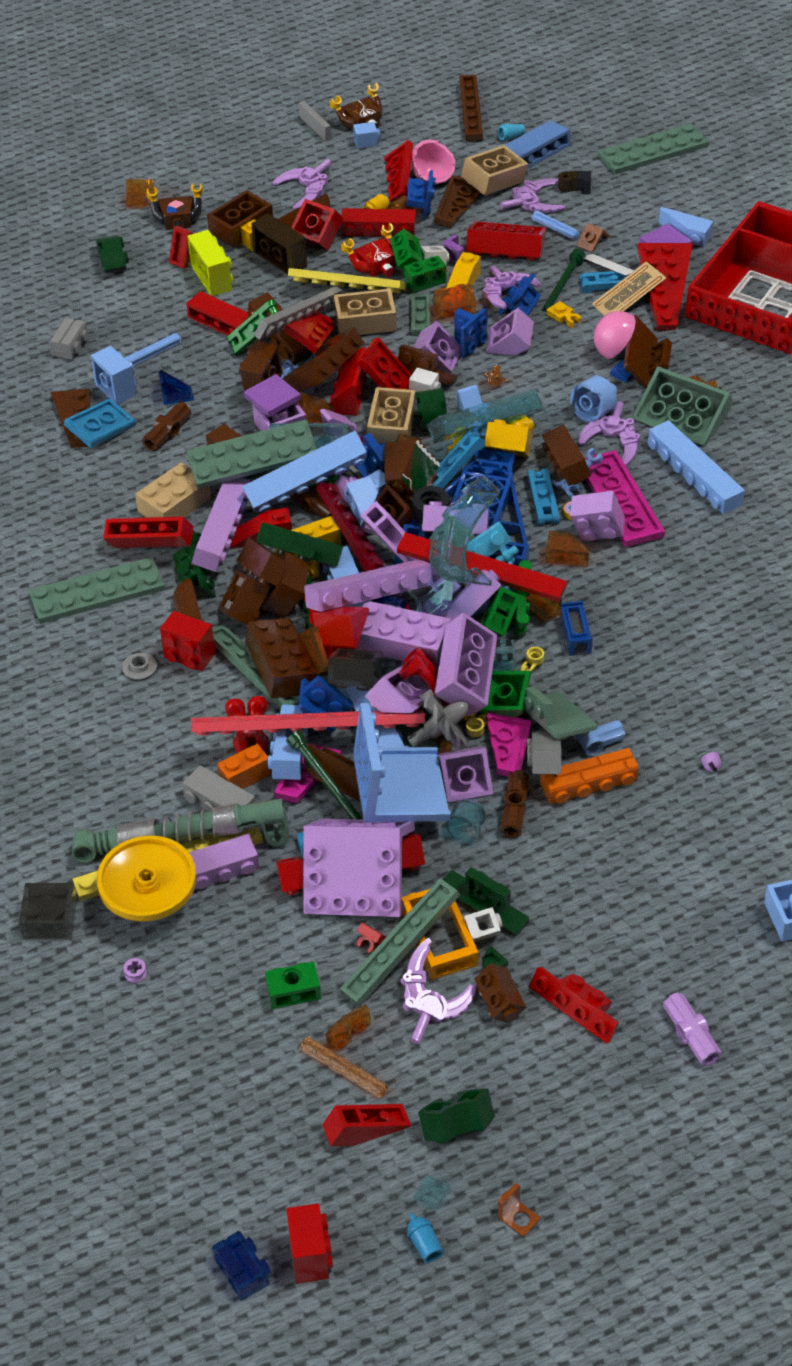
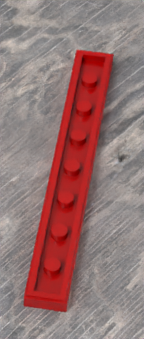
[397,532,567,602]

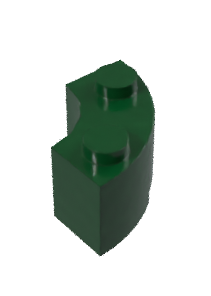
[95,235,129,273]
[418,1088,495,1143]

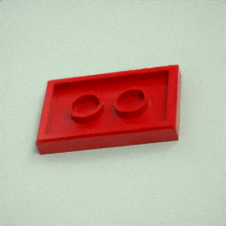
[358,337,412,390]

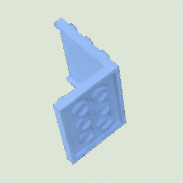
[353,703,451,822]

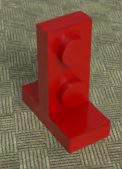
[169,226,198,269]

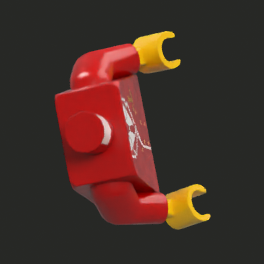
[341,223,396,277]

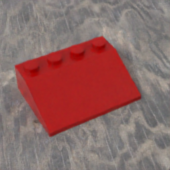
[466,221,547,260]

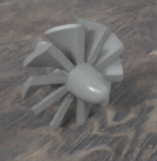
[407,689,468,750]

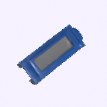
[560,601,592,656]

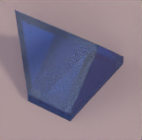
[158,370,194,405]

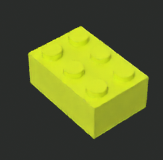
[187,230,234,296]

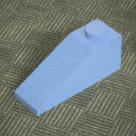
[659,207,713,247]

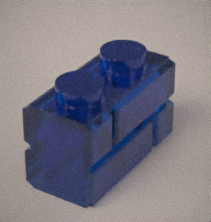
[212,1231,271,1301]

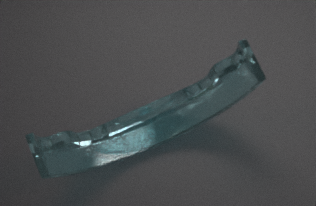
[429,476,500,586]

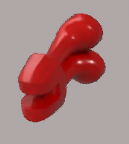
[398,648,450,707]
[225,696,269,754]

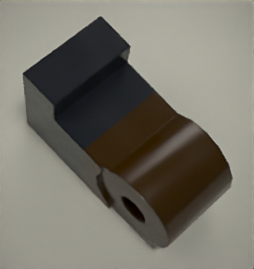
[558,171,591,194]

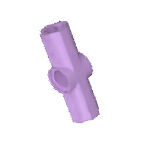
[663,992,722,1066]

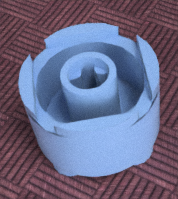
[570,375,617,422]

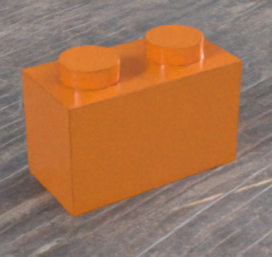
[217,744,271,789]

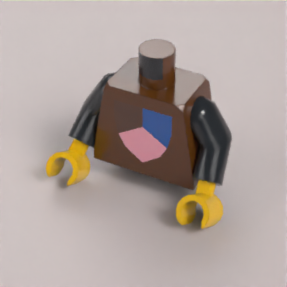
[147,183,203,230]

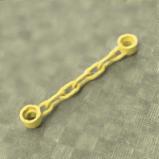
[466,647,544,738]

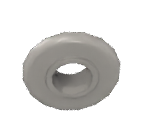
[122,653,157,680]

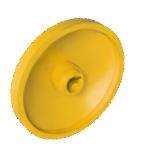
[97,836,196,922]

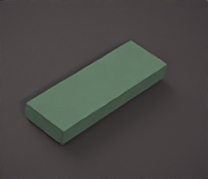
[411,295,430,336]

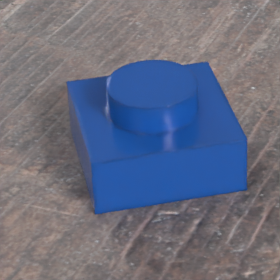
[610,360,634,383]

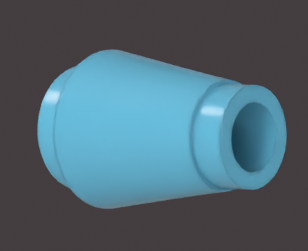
[498,124,525,141]

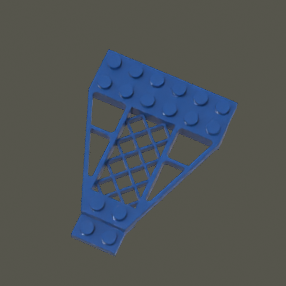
[394,448,529,579]

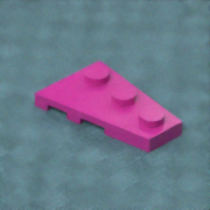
[274,743,342,803]

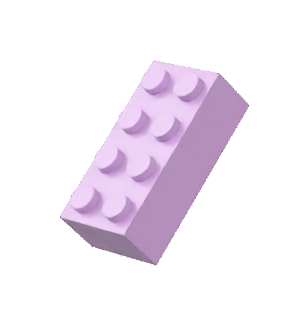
[352,601,451,669]
[435,613,497,716]

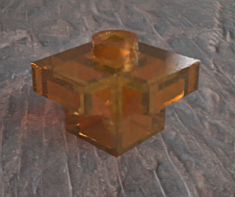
[126,178,154,207]

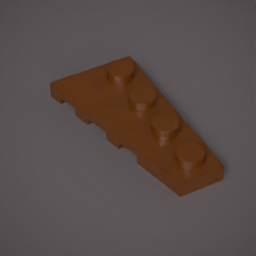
[434,175,482,228]
[50,389,91,448]

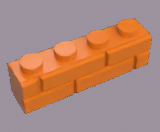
[540,748,639,804]

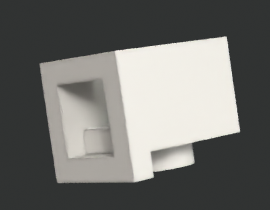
[421,245,449,266]
[463,907,502,943]

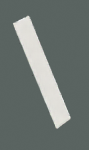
[585,254,634,275]

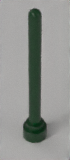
[543,248,586,312]
[286,730,362,819]

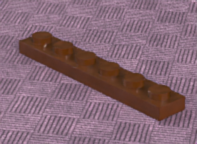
[459,75,483,141]

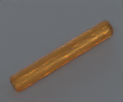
[300,1037,388,1099]

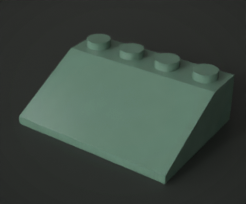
[632,366,733,447]

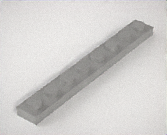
[254,286,342,340]

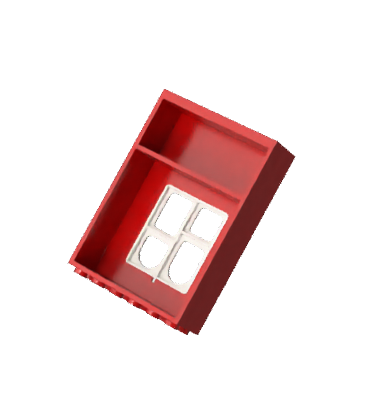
[685,201,792,354]

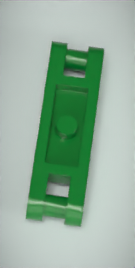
[226,300,280,356]
[514,560,532,636]

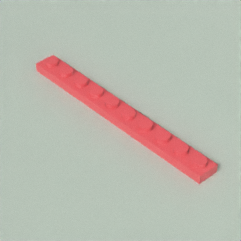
[191,709,425,735]

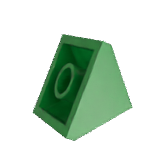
[479,671,531,718]

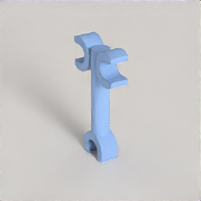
[552,448,603,499]

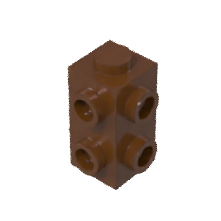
[474,963,527,1023]

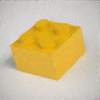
[484,419,533,458]

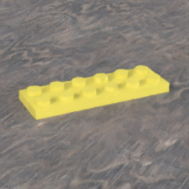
[288,268,407,294]

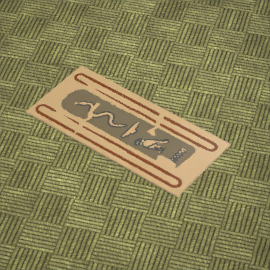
[592,261,666,316]

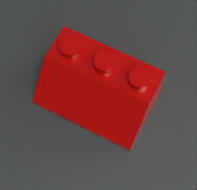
[330,347,368,416]

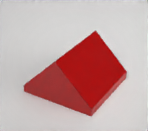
[313,606,370,649]

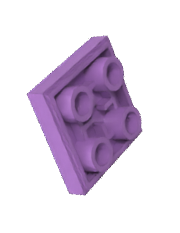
[639,223,693,243]
[244,374,301,417]

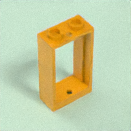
[402,887,479,980]

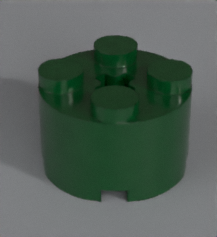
[415,388,450,432]

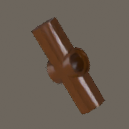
[142,402,191,451]
[290,486,332,518]
[501,770,529,838]

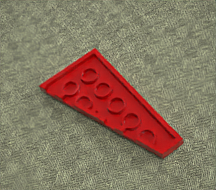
[637,243,693,330]

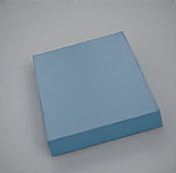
[64,398,136,448]

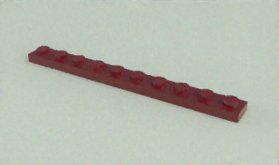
[316,482,411,610]

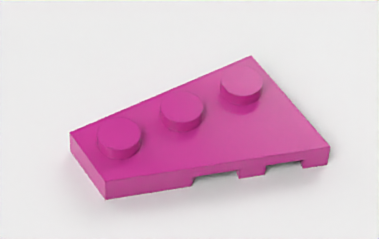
[486,712,532,777]

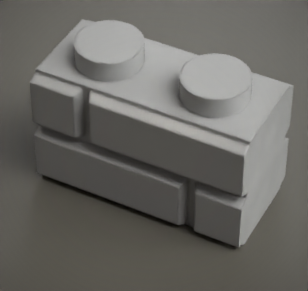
[49,318,89,359]

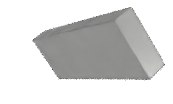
[299,101,331,142]

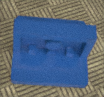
[406,170,436,220]
[498,273,541,316]
[454,308,488,358]
[354,433,385,478]
[299,675,352,733]

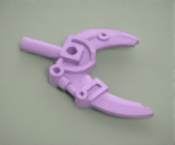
[272,159,331,210]
[500,179,565,213]
[483,266,541,309]
[578,401,640,466]
[401,938,477,1044]

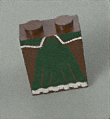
[384,438,440,506]

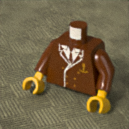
[329,83,383,129]

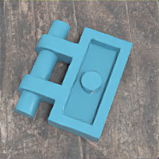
[463,522,519,562]

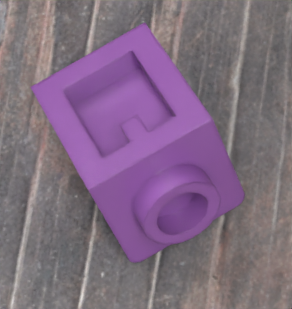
[443,235,464,264]

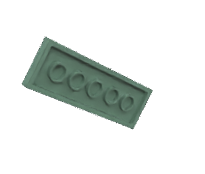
[598,123,709,175]
[186,419,317,489]
[28,557,165,624]

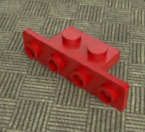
[529,967,619,1043]

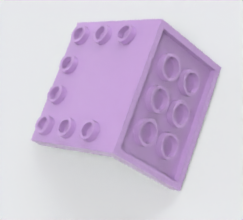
[304,818,415,917]

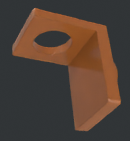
[577,223,610,252]
[498,1183,540,1237]

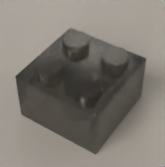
[328,648,383,691]
[19,883,78,939]

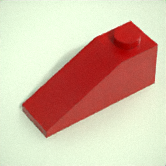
[229,508,292,549]
[322,1104,411,1147]

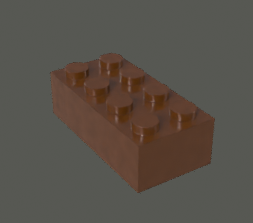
[245,618,317,699]

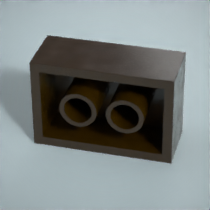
[251,213,307,275]

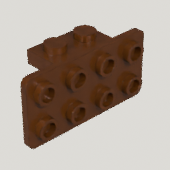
[624,315,672,389]

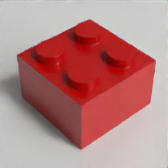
[291,199,344,251]
[160,611,216,672]
[286,1203,333,1284]

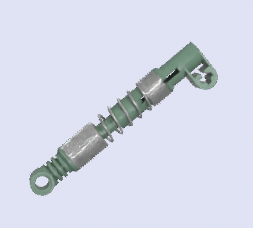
[72,798,289,863]

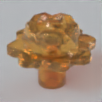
[483,365,506,386]

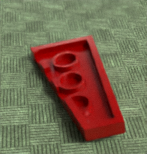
[384,140,413,204]
[283,314,336,354]

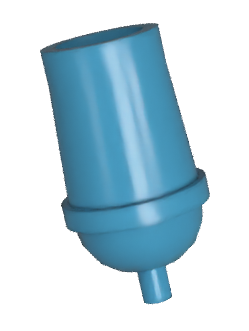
[407,1213,444,1263]

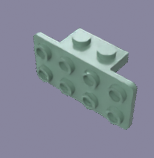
[524,686,597,740]

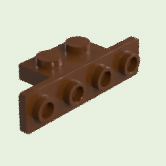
[397,344,458,385]

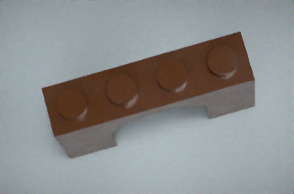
[282,327,365,393]

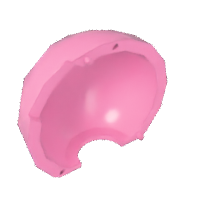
[412,139,455,185]
[594,311,636,359]

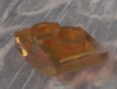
[325,1004,371,1051]

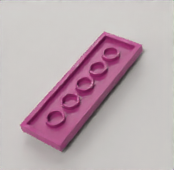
[585,450,665,547]

